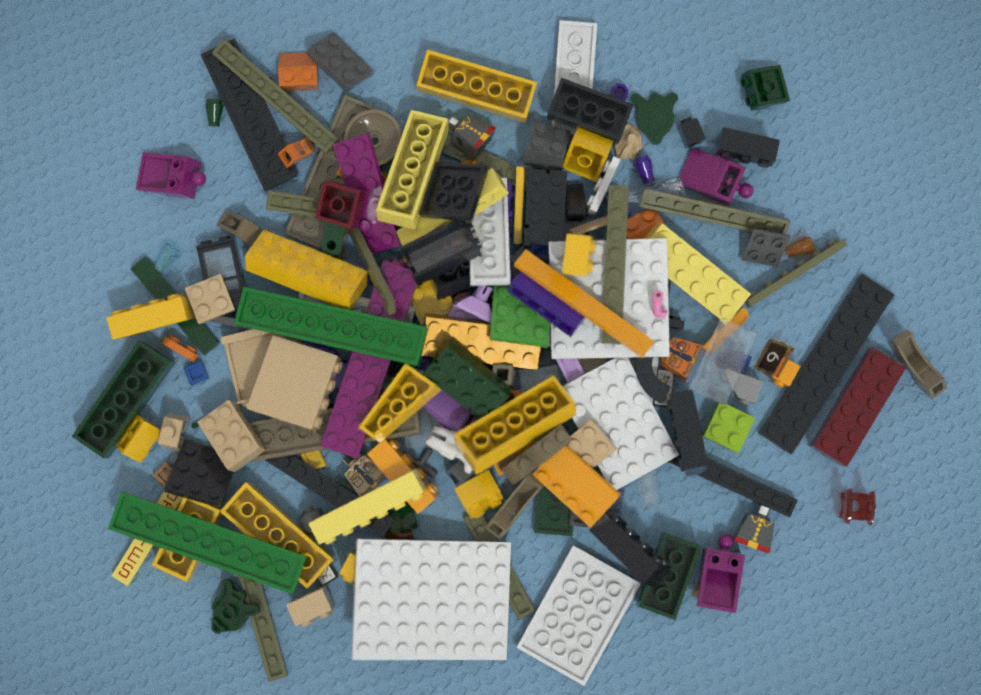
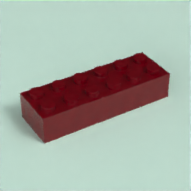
[809,348,906,467]

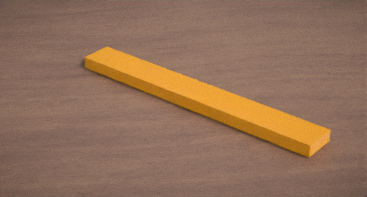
[514,250,655,358]

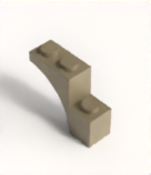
[892,329,947,399]
[501,424,572,485]
[484,472,544,540]

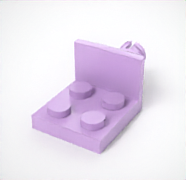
[447,285,493,323]

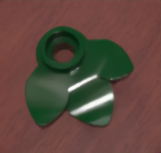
[388,501,418,535]

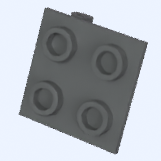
[741,227,790,267]

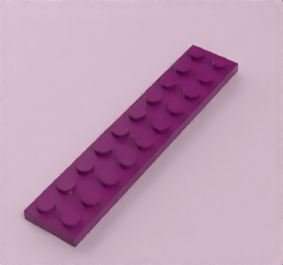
[321,261,417,459]

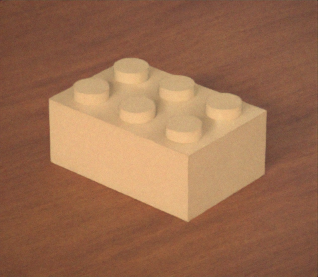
[197,400,266,472]

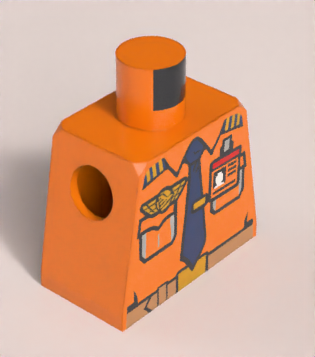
[660,337,703,382]

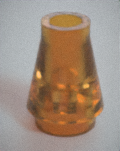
[786,236,816,258]

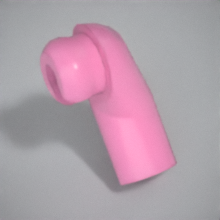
[652,291,667,319]

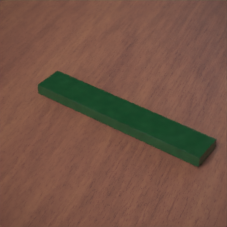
[130,256,219,355]

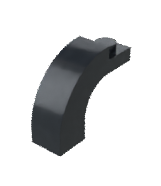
[636,357,671,403]

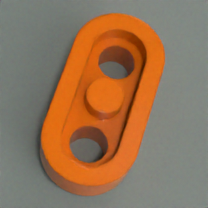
[161,335,198,362]

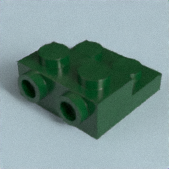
[740,65,790,111]

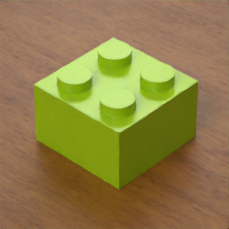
[702,401,755,453]

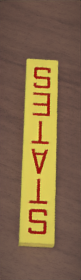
[111,492,183,586]

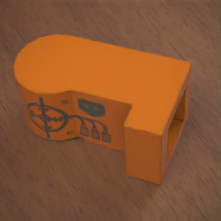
[278,137,316,168]

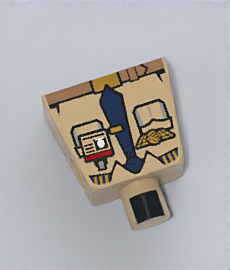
[158,413,190,452]
[342,455,386,496]

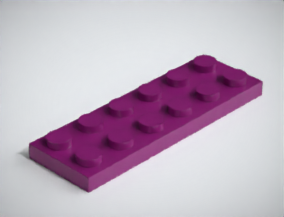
[333,133,402,254]

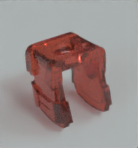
[839,489,876,526]

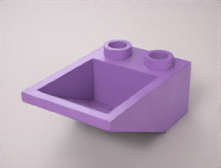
[423,390,479,432]

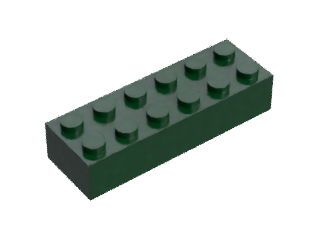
[71,340,175,458]

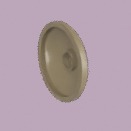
[344,109,402,166]

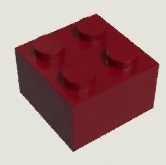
[315,180,367,229]

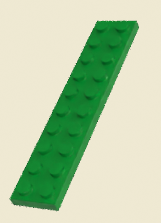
[234,287,428,367]
[108,491,307,594]

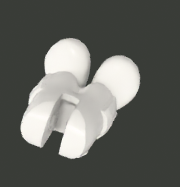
[425,426,473,474]

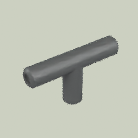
[405,447,438,478]

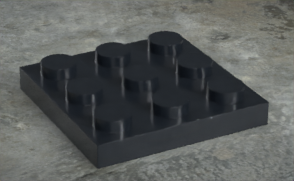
[419,162,489,221]
[164,440,235,508]

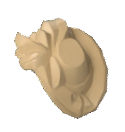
[615,124,643,162]

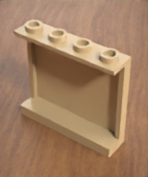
[220,329,303,408]
[246,335,342,433]

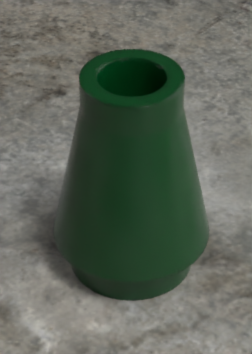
[205,99,224,127]

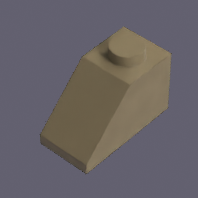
[217,209,262,245]

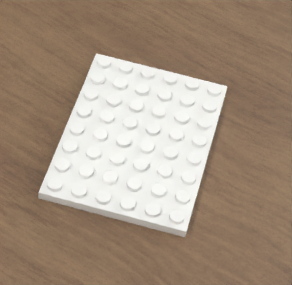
[351,539,511,660]

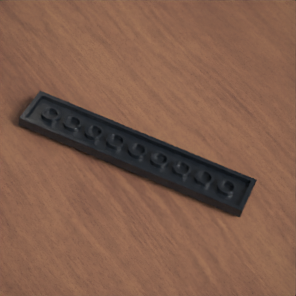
[758,274,894,454]

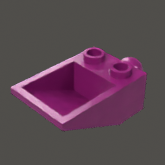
[676,149,754,205]
[136,153,207,199]
[697,534,745,613]

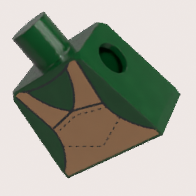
[320,222,349,258]

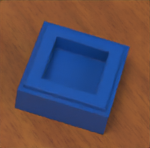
[183,361,209,386]

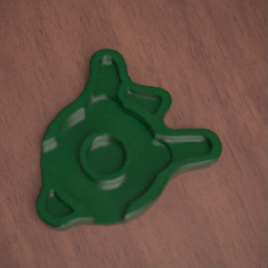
[630,93,678,145]
[211,578,261,634]

